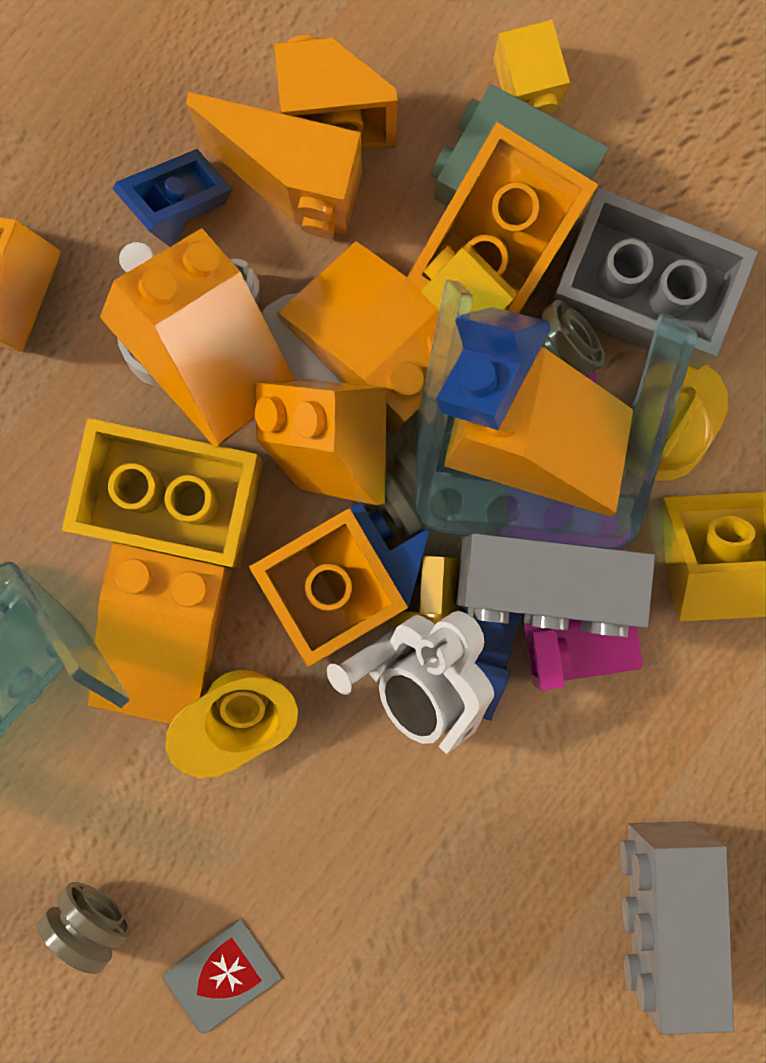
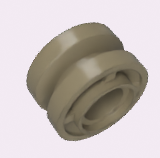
[542,300,605,375]
[382,448,449,538]
[38,882,132,974]

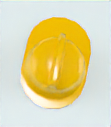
[625,360,728,481]
[165,669,298,778]

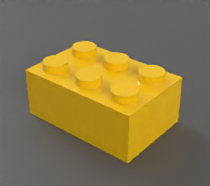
[62,418,264,568]

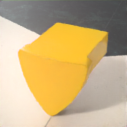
[390,556,460,627]

